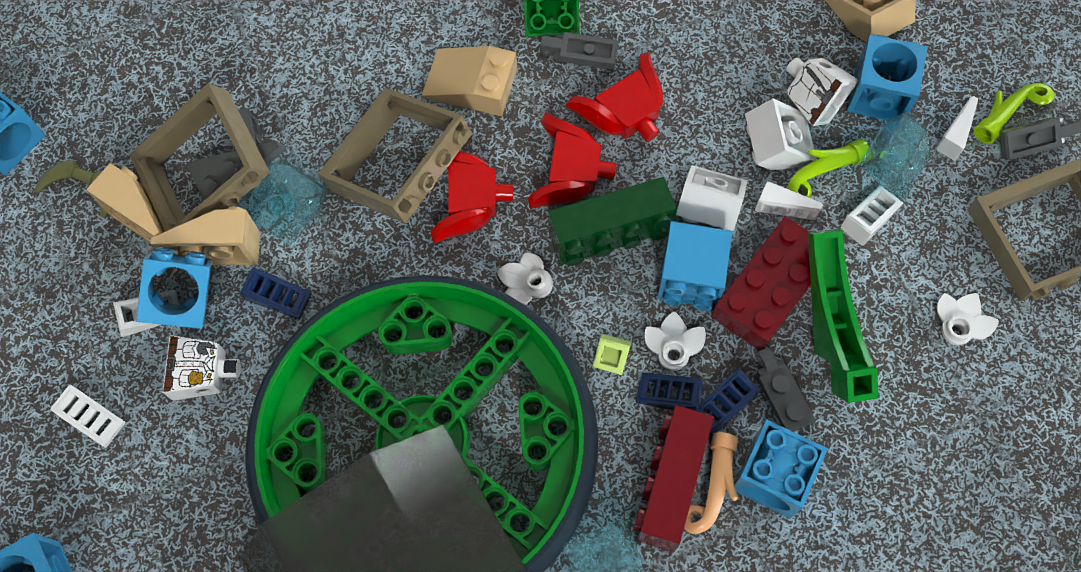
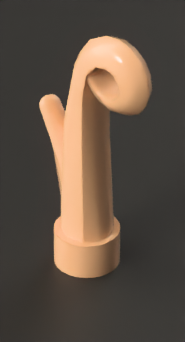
[684,432,738,534]

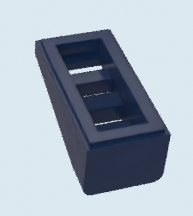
[240,267,312,320]
[698,368,760,436]
[636,372,704,412]

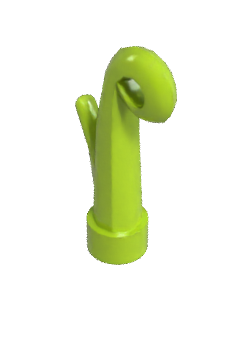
[974,83,1055,144]
[788,138,871,198]

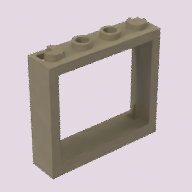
[129,83,270,232]
[318,88,472,224]
[967,158,1081,301]

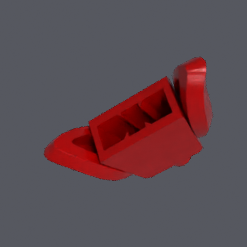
[565,52,664,142]
[528,112,616,209]
[430,151,513,244]

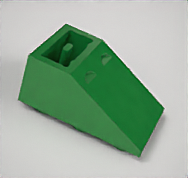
[524,0,580,37]

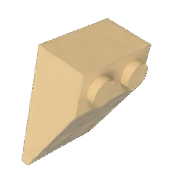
[825,0,916,42]
[421,46,517,116]
[86,163,165,243]
[150,206,261,265]

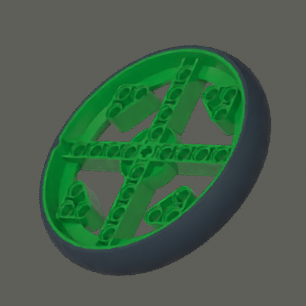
[245,275,598,572]

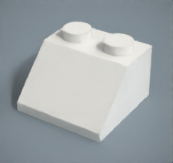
[745,98,817,171]
[676,165,748,231]

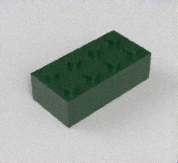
[548,177,677,266]

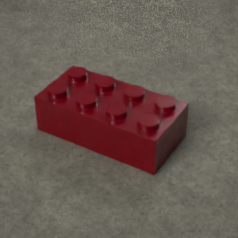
[712,216,811,351]
[633,405,714,553]

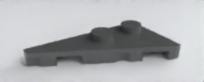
[186,141,286,200]

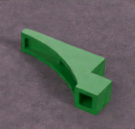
[808,229,878,403]

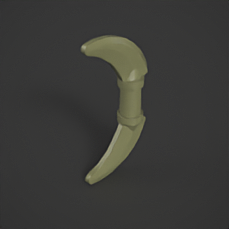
[35,160,108,218]

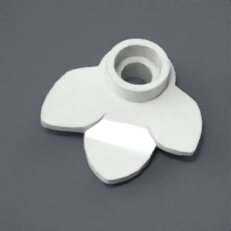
[497,253,553,305]
[937,293,999,345]
[644,312,706,371]

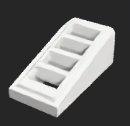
[935,96,978,161]
[755,181,823,220]
[840,185,903,246]
[113,290,179,337]
[50,385,126,448]

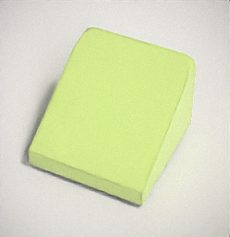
[592,334,632,375]

